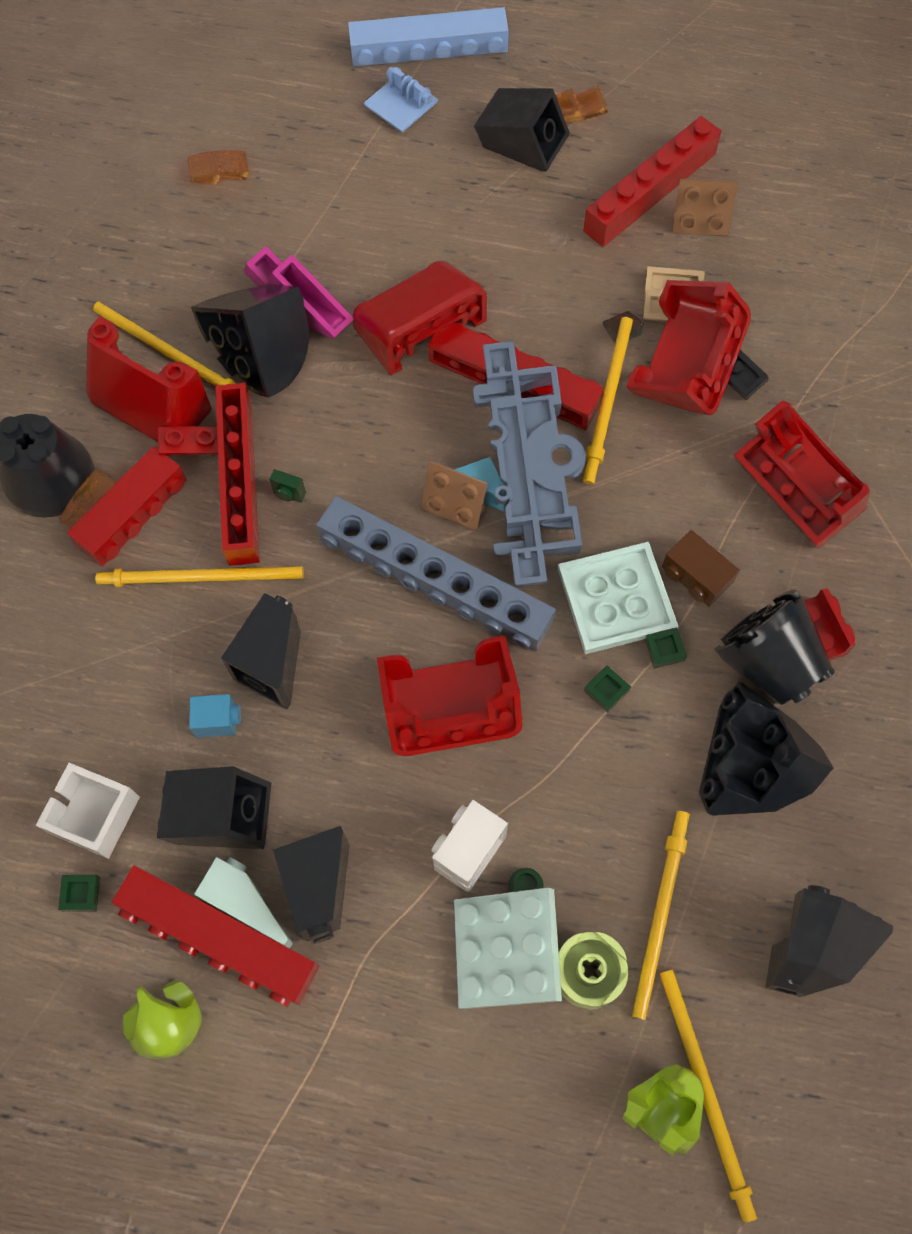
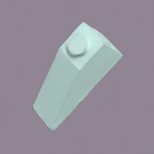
[194,857,293,948]

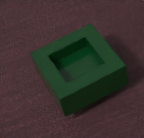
[269,469,306,503]
[644,627,687,669]
[584,665,631,713]
[58,875,100,912]

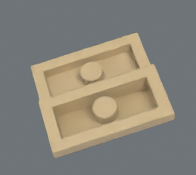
[643,266,705,322]

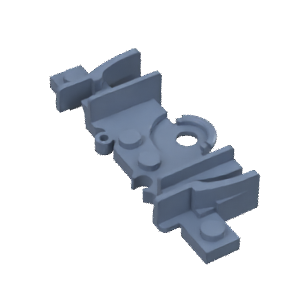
[473,341,586,588]

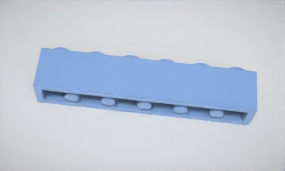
[348,7,509,67]

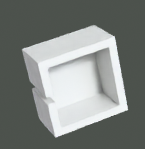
[36,763,140,859]
[431,800,508,893]

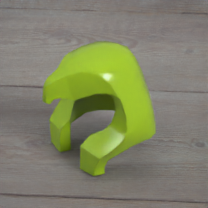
[123,979,202,1059]
[623,1064,704,1155]

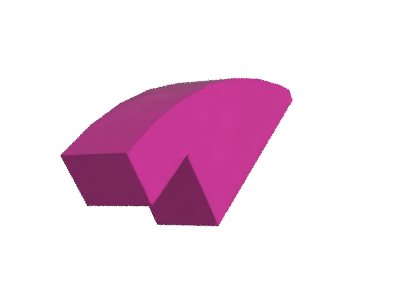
[243,246,354,339]

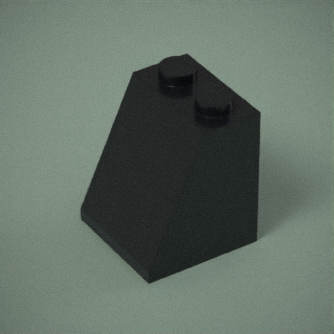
[474,88,570,172]
[221,593,301,709]
[157,766,271,849]
[273,826,349,944]

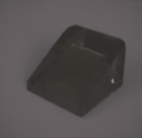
[603,311,644,343]

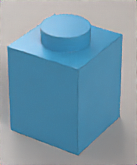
[189,694,241,738]

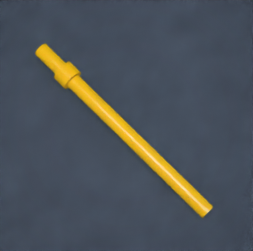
[582,317,633,485]
[631,811,690,1020]

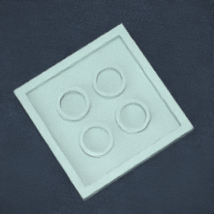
[558,542,679,654]
[454,888,562,1009]

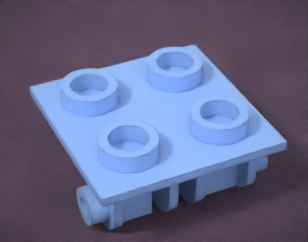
[363,67,438,133]

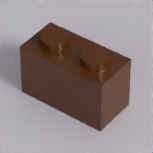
[662,530,740,607]

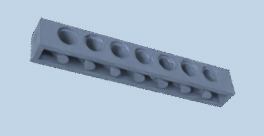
[316,496,556,651]

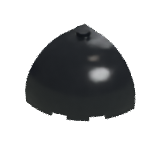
[191,285,309,398]

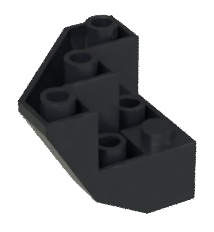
[699,681,834,816]
[765,885,893,997]

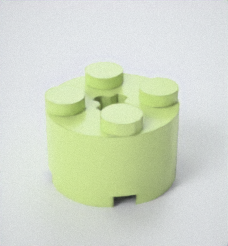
[559,932,628,1010]

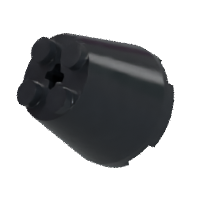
[0,414,95,518]
[714,590,835,705]

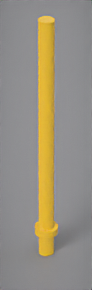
[93,302,236,386]
[95,566,304,587]
[660,970,757,1223]

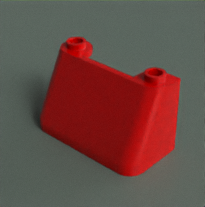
[352,261,487,376]
[626,280,751,415]
[86,316,212,442]
[377,635,523,756]

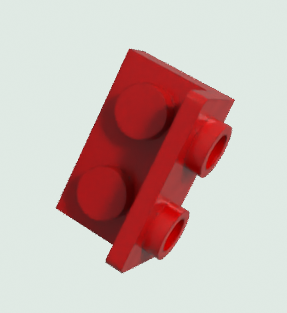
[804,588,856,661]

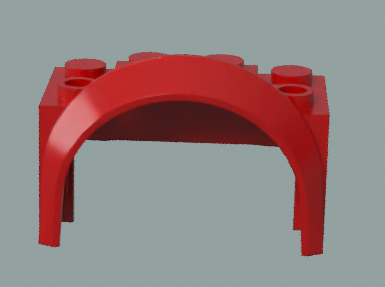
[734,400,870,550]

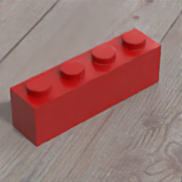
[67,446,187,567]

